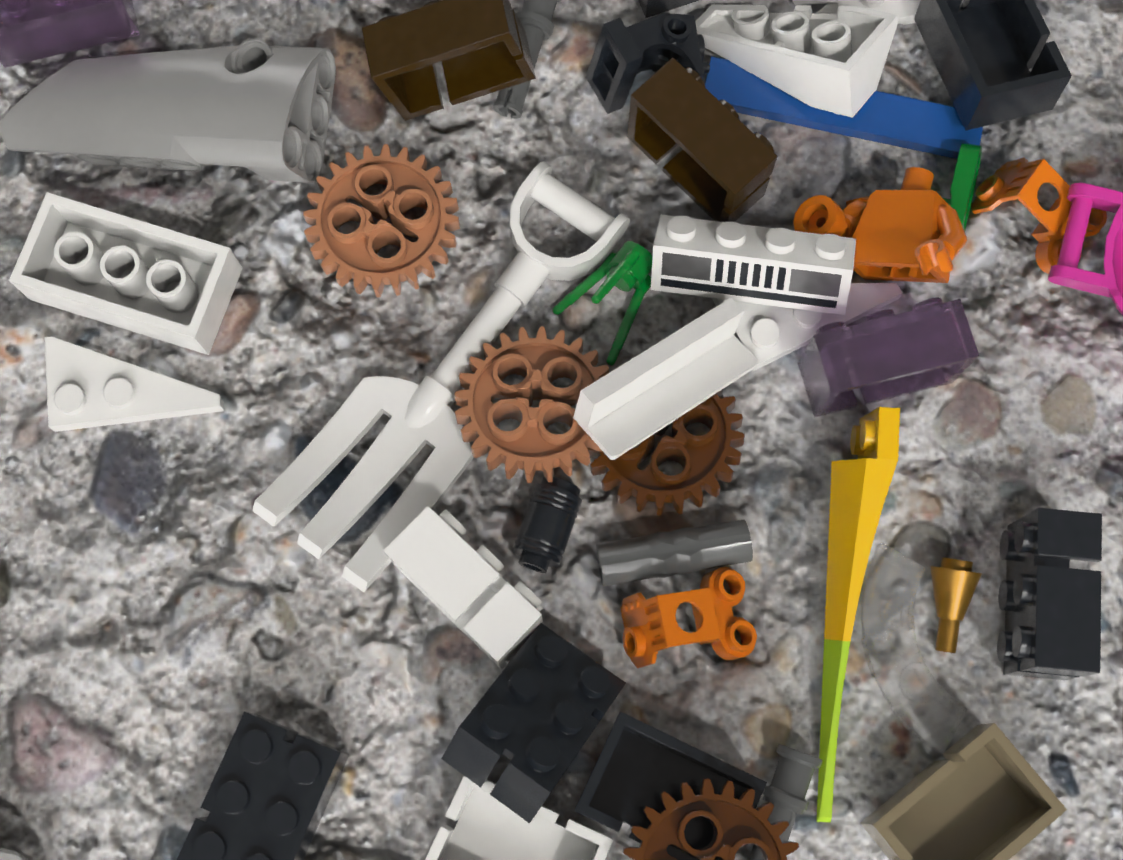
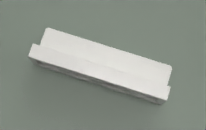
[573,298,758,460]

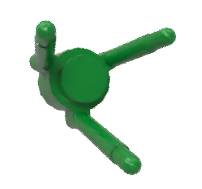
[552,241,653,366]

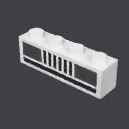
[651,214,856,315]

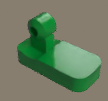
[943,143,982,231]

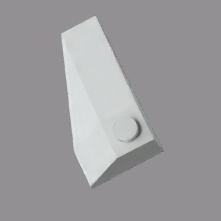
[695,4,898,118]

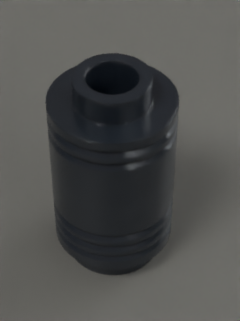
[512,477,582,573]

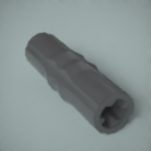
[596,519,753,586]

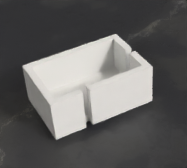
[383,506,543,670]
[425,776,613,860]

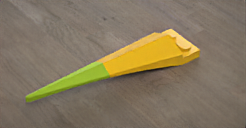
[816,407,900,823]

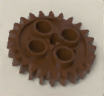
[587,389,745,516]
[622,779,799,860]

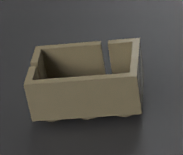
[860,723,1067,860]

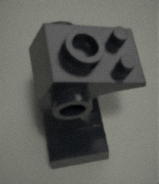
[586,13,710,114]

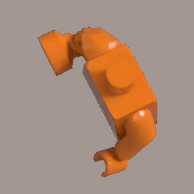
[793,167,967,283]

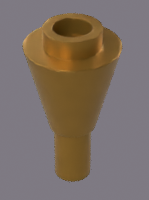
[930,557,982,653]

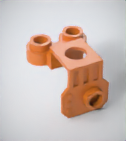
[971,157,1107,274]
[621,567,757,668]

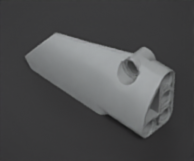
[0,38,336,183]

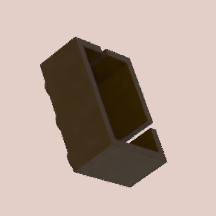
[362,0,536,121]
[627,58,778,222]

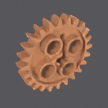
[303,144,460,297]
[454,326,609,483]

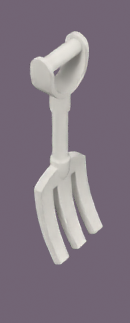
[252,161,630,592]

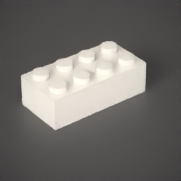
[9,192,243,355]

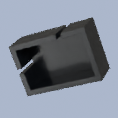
[914,0,1072,131]
[997,508,1102,681]
[441,623,626,824]
[574,711,767,860]
[177,712,349,860]

